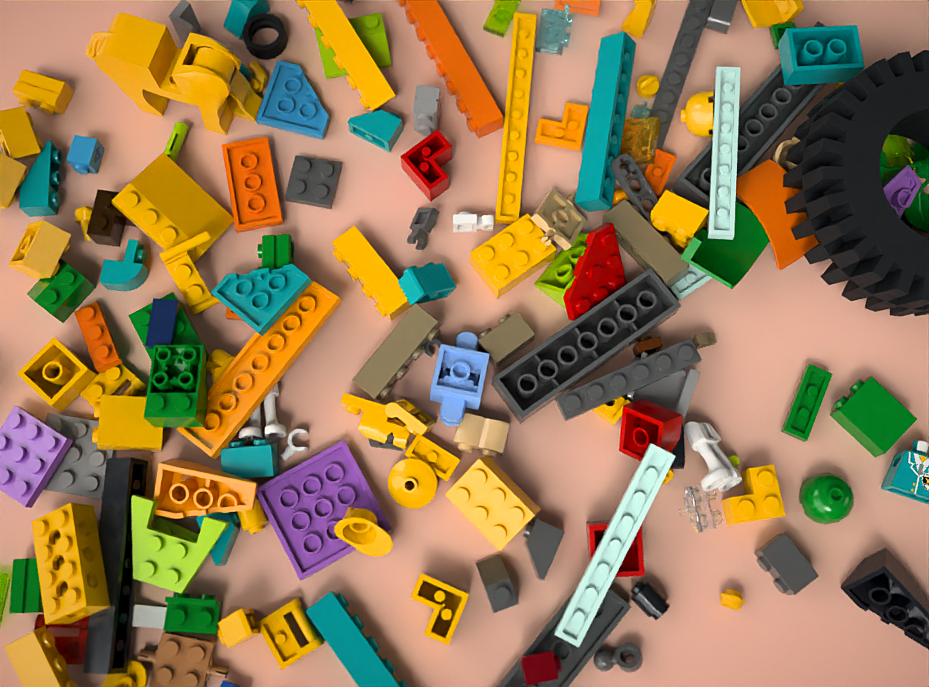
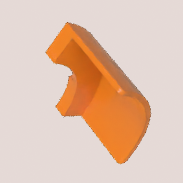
[736,159,819,270]

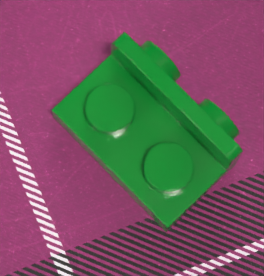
[163,592,223,635]

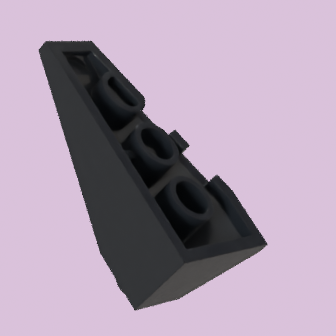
[841,548,929,649]

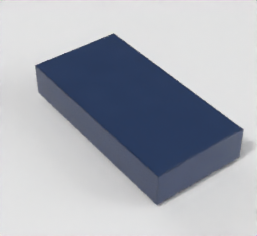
[145,298,180,349]

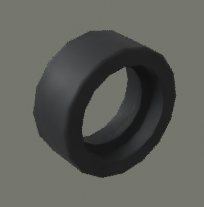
[242,13,288,60]

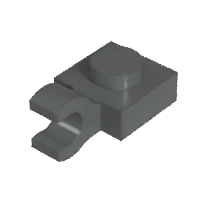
[407,207,439,250]

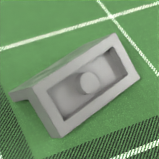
[169,0,201,43]

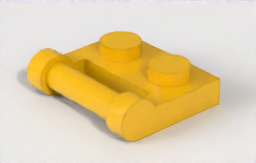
[80,363,147,408]
[385,398,437,436]
[256,598,324,670]

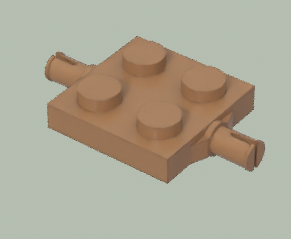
[138,631,229,687]

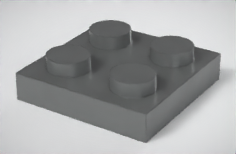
[285,155,342,209]

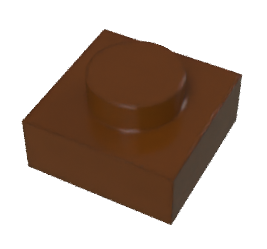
[632,336,663,357]

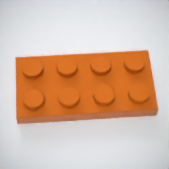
[222,136,284,233]

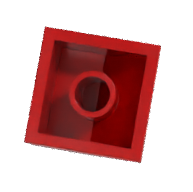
[619,398,683,461]
[586,520,645,577]

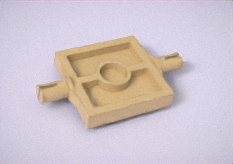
[531,188,587,251]

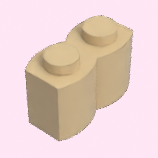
[454,413,510,459]

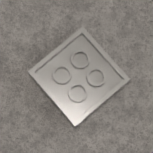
[43,413,117,500]

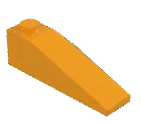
[154,458,258,519]

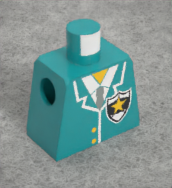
[881,440,929,504]

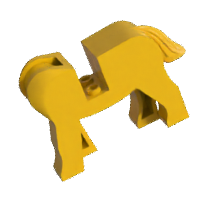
[85,13,263,135]

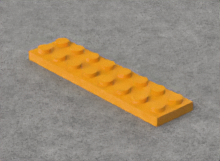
[176,279,342,460]

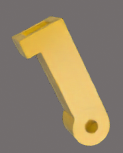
[621,0,658,39]

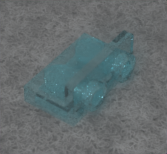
[535,4,573,55]

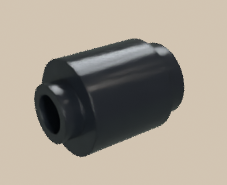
[631,580,670,620]

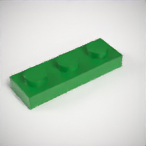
[781,364,832,442]

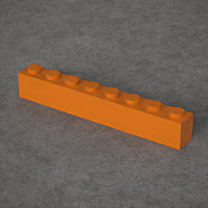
[397,0,503,139]

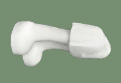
[239,384,287,442]
[684,422,742,492]

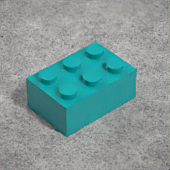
[778,25,865,85]

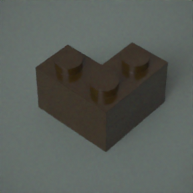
[86,189,137,247]

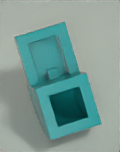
[99,239,150,291]

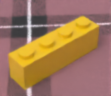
[332,225,412,321]
[4,625,78,687]

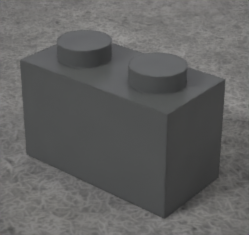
[754,533,819,595]

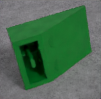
[144,345,207,427]

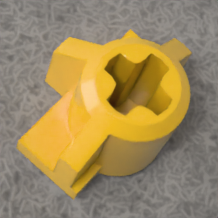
[206,349,237,383]

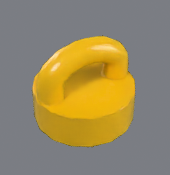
[636,75,659,98]

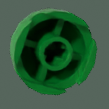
[799,473,854,525]

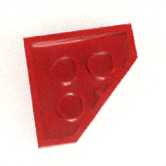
[563,222,627,321]

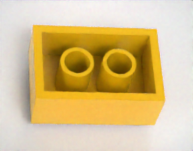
[469,213,557,299]
[445,455,541,551]

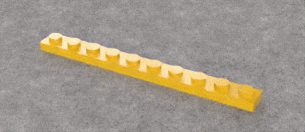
[495,13,537,225]

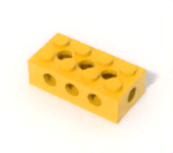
[32,503,110,624]

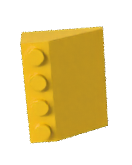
[112,152,234,263]

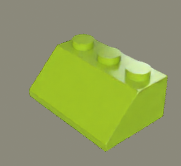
[315,12,392,79]
[534,233,588,308]

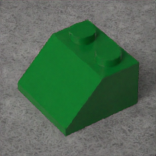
[27,259,96,323]

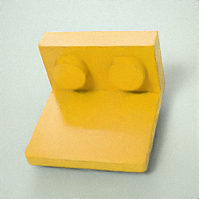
[741,0,805,28]

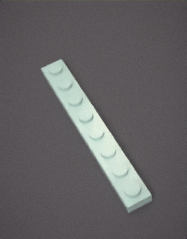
[708,67,741,240]
[554,443,675,647]

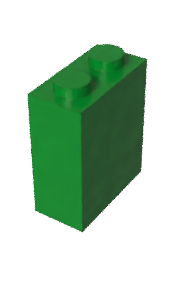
[830,377,917,457]

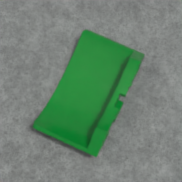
[680,202,770,289]

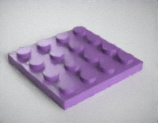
[256,440,392,581]

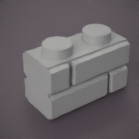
[413,85,441,136]

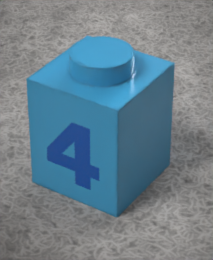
[67,135,105,175]

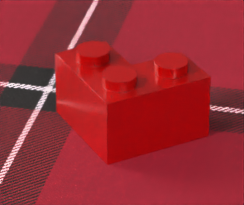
[400,129,452,202]

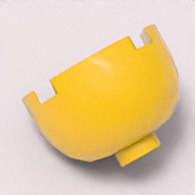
[681,90,715,138]

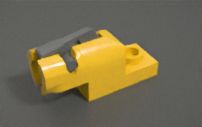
[341,393,412,451]

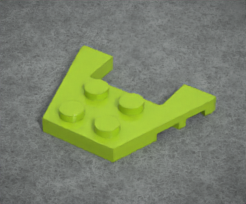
[131,495,230,593]

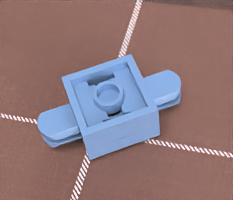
[430,332,490,426]

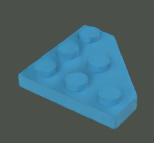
[256,60,330,140]

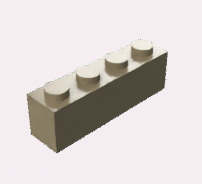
[602,199,690,289]
[352,303,441,400]

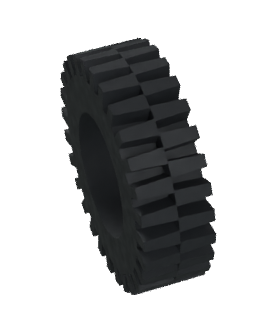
[783,50,929,317]

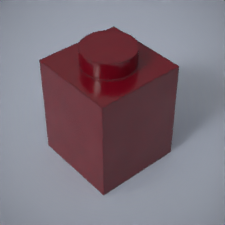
[519,650,562,686]

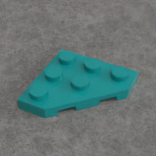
[210,264,312,336]

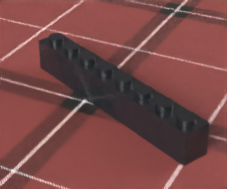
[83,457,148,674]

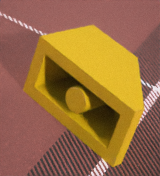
[218,608,261,648]

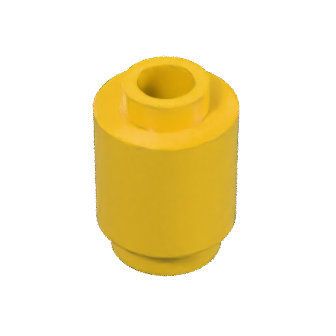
[236,497,268,535]

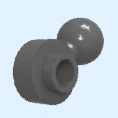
[594,643,643,672]

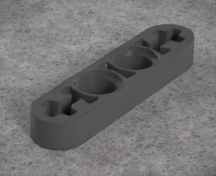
[611,154,669,236]

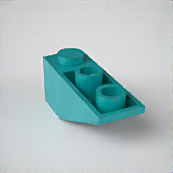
[19,141,62,217]

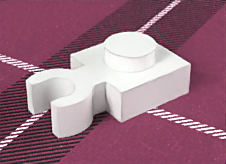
[453,212,494,232]

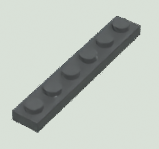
[555,338,702,422]

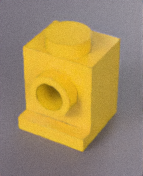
[592,397,631,426]

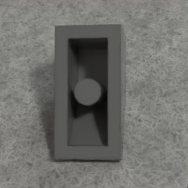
[523,519,565,581]
[476,554,519,613]

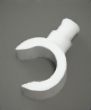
[280,429,309,461]

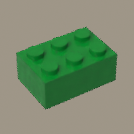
[128,292,209,363]

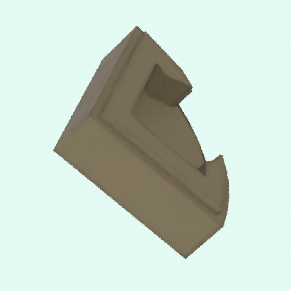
[692,332,716,349]

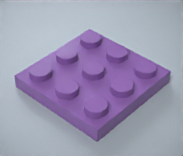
[0,405,73,508]

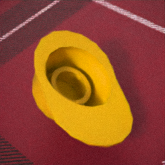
[334,506,393,556]

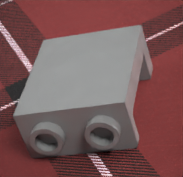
[625,352,700,420]

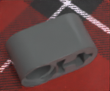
[705,0,738,34]

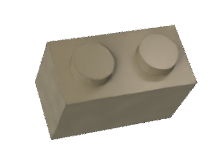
[478,312,535,369]

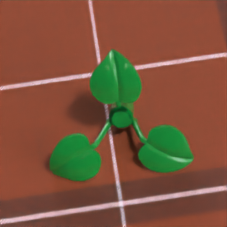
[880,143,929,233]

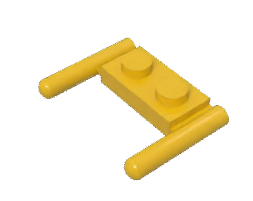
[159,231,221,315]

